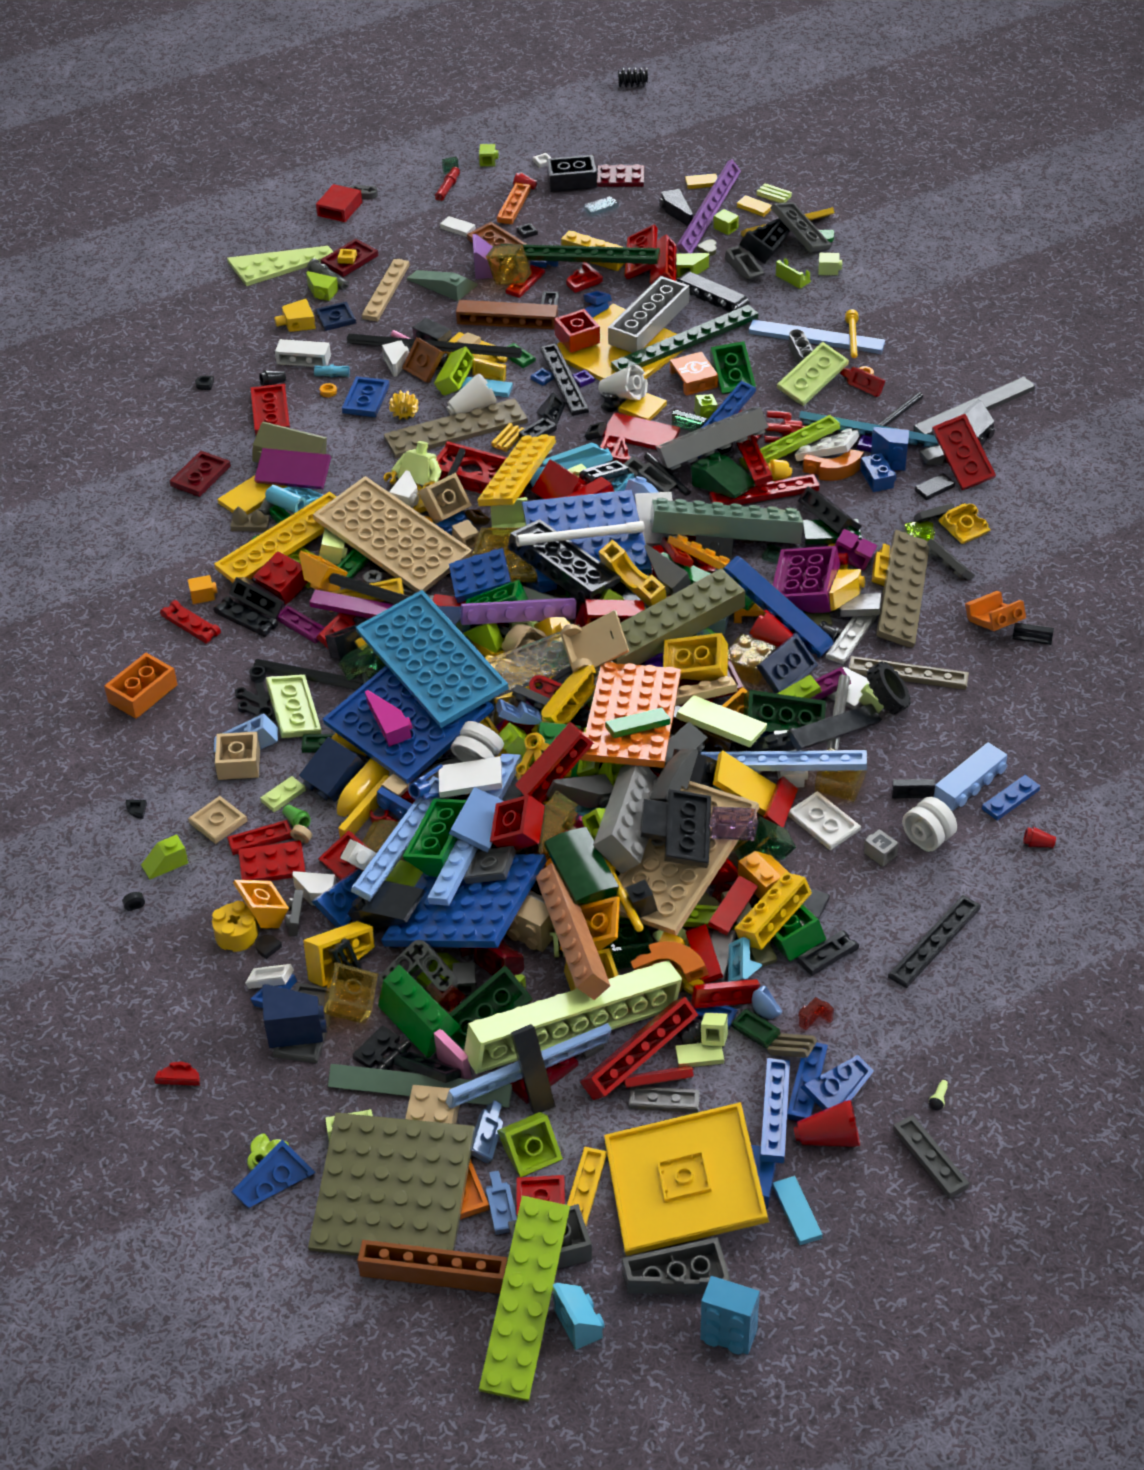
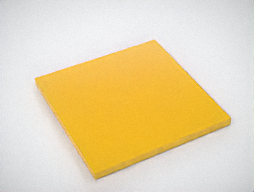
[557,304,684,381]
[604,1102,769,1256]

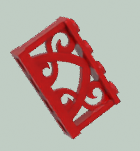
[436,441,507,494]

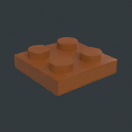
[402,337,444,383]

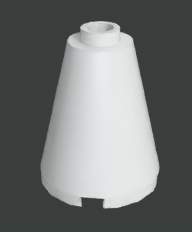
[598,365,648,400]
[446,374,497,415]

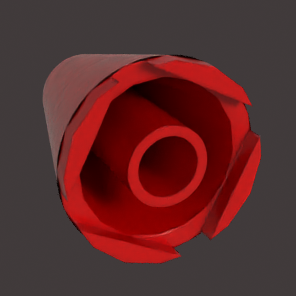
[746,610,794,652]
[794,1100,860,1147]

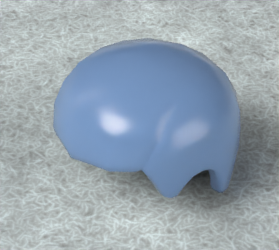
[752,986,782,1020]

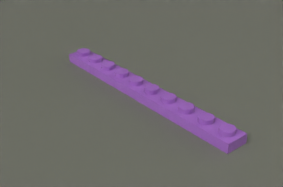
[677,159,741,254]

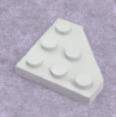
[795,429,859,461]

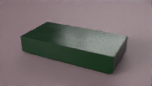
[731,1009,781,1048]

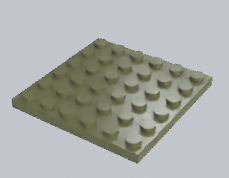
[308,1113,475,1256]

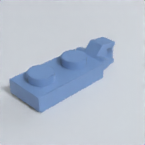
[471,1100,503,1163]
[486,1171,517,1235]

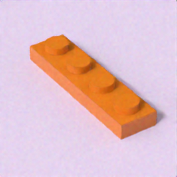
[497,183,531,225]

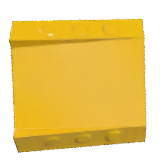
[938,503,991,544]

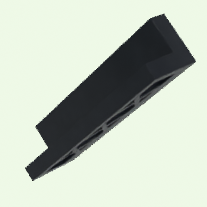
[797,486,862,535]

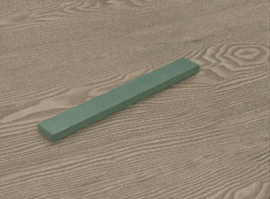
[328,1064,512,1107]

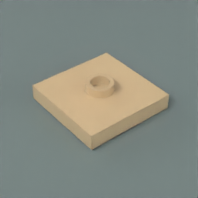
[188,796,247,844]

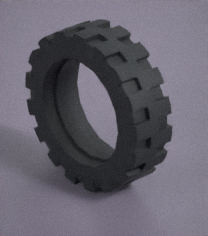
[867,661,911,715]

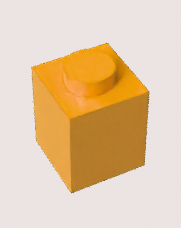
[188,575,218,604]

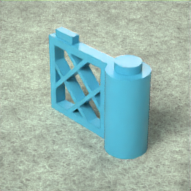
[265,485,323,513]

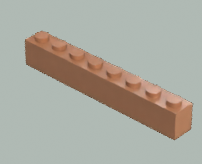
[536,863,611,1000]

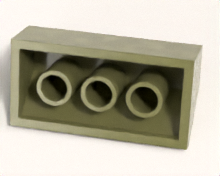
[252,421,327,463]

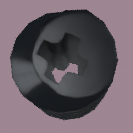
[618,68,648,87]

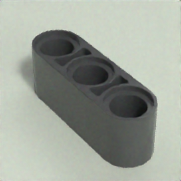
[788,329,813,365]

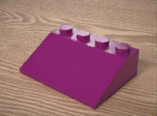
[773,546,840,613]

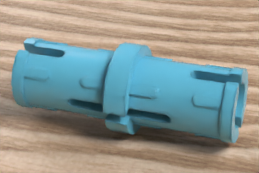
[314,364,350,378]

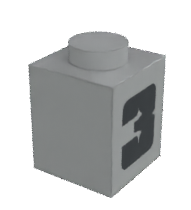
[864,829,899,867]

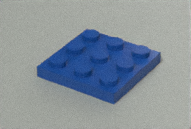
[449,548,511,603]

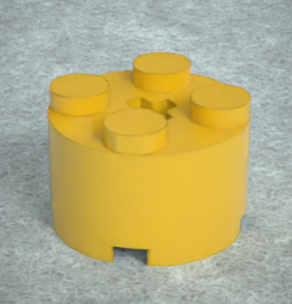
[212,900,258,952]

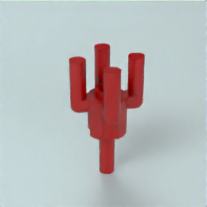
[764,410,806,443]

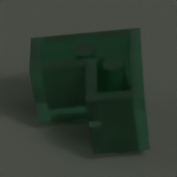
[338,644,386,680]
[733,817,796,860]

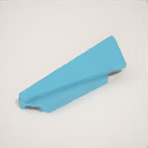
[529,443,613,494]

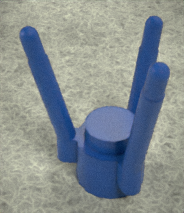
[408,764,443,800]

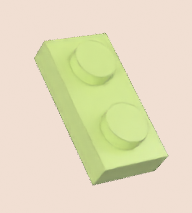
[260,776,306,812]

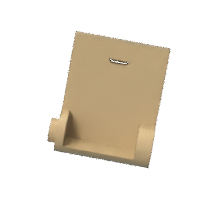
[560,610,629,673]

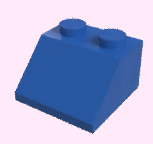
[871,427,909,471]

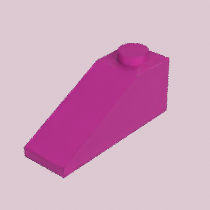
[365,690,413,746]

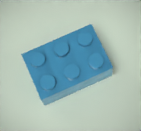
[700,1276,760,1355]

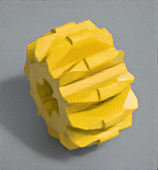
[389,390,419,420]

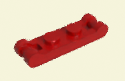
[160,600,221,644]

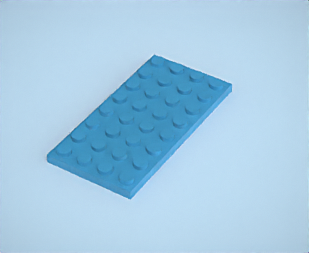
[356,590,509,728]

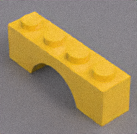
[598,539,667,607]

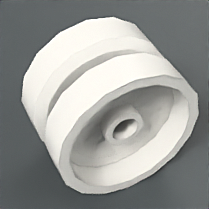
[451,721,504,762]
[902,797,957,852]

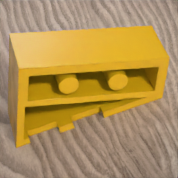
[303,921,375,987]

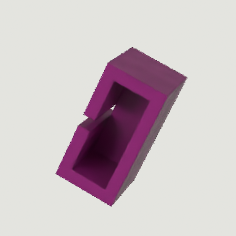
[835,529,878,571]

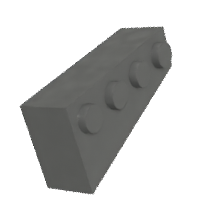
[621,1237,731,1294]

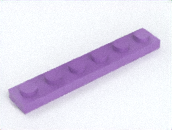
[461,598,576,625]

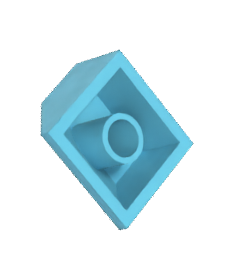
[553,1283,605,1350]

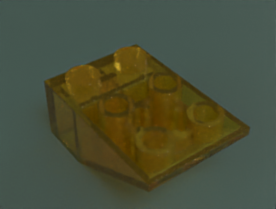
[537,791,578,860]

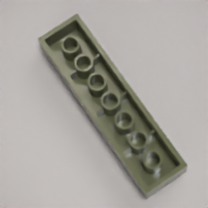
[610,568,745,665]

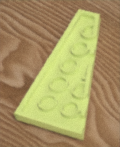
[227,246,333,286]

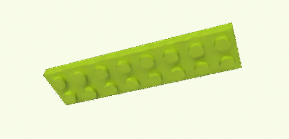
[479,1196,570,1402]

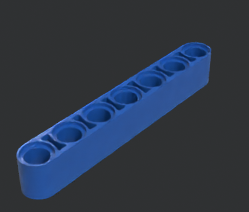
[723,556,834,658]

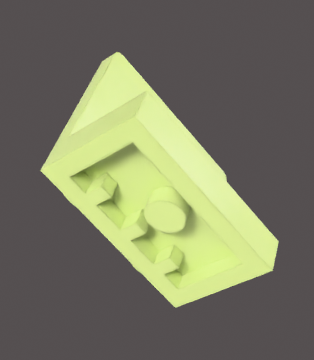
[490,497,527,542]

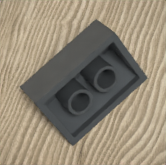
[508,1204,592,1269]

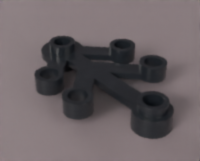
[235,665,276,722]

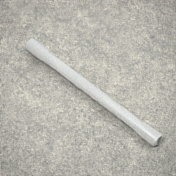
[516,521,645,547]

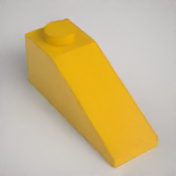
[829,569,865,610]

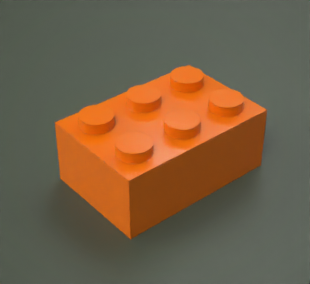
[104,653,178,719]

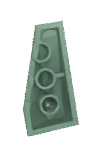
[407,270,478,301]

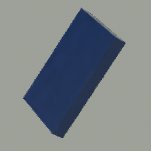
[756,633,818,694]

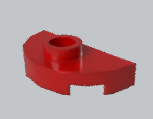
[154,1061,200,1086]

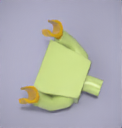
[384,441,441,488]

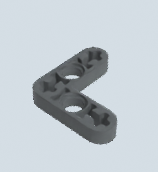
[378,940,458,993]

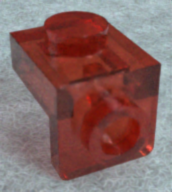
[426,982,465,1012]
[798,997,834,1030]

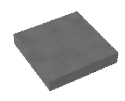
[841,593,881,617]

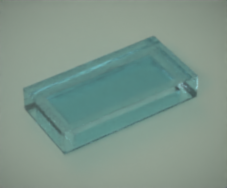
[584,196,619,217]

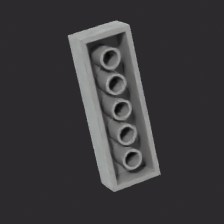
[608,276,689,353]
[656,406,768,470]
[593,765,658,874]

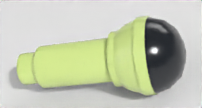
[929,1080,948,1110]

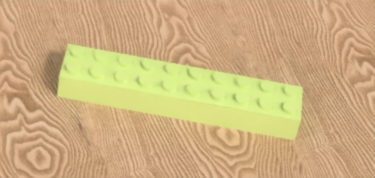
[464,960,682,1074]

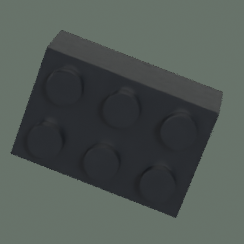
[547,155,597,192]

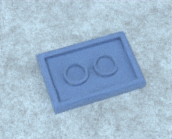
[449,787,503,853]

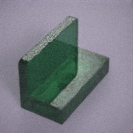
[672,409,707,432]

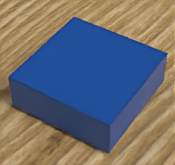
[530,368,554,386]

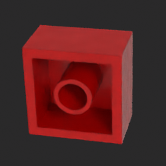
[554,309,600,353]
[253,551,308,605]
[490,795,545,850]

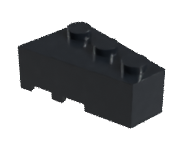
[739,218,791,264]

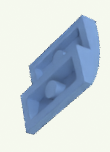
[496,698,542,725]

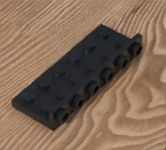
[508,519,621,604]

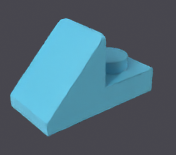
[728,937,762,982]

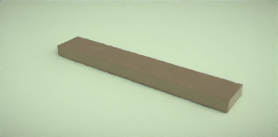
[848,656,969,690]

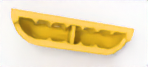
[541,665,596,724]
[337,759,389,817]

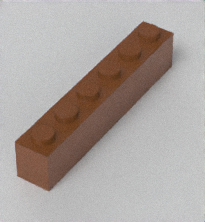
[456,300,558,329]
[357,1240,508,1294]

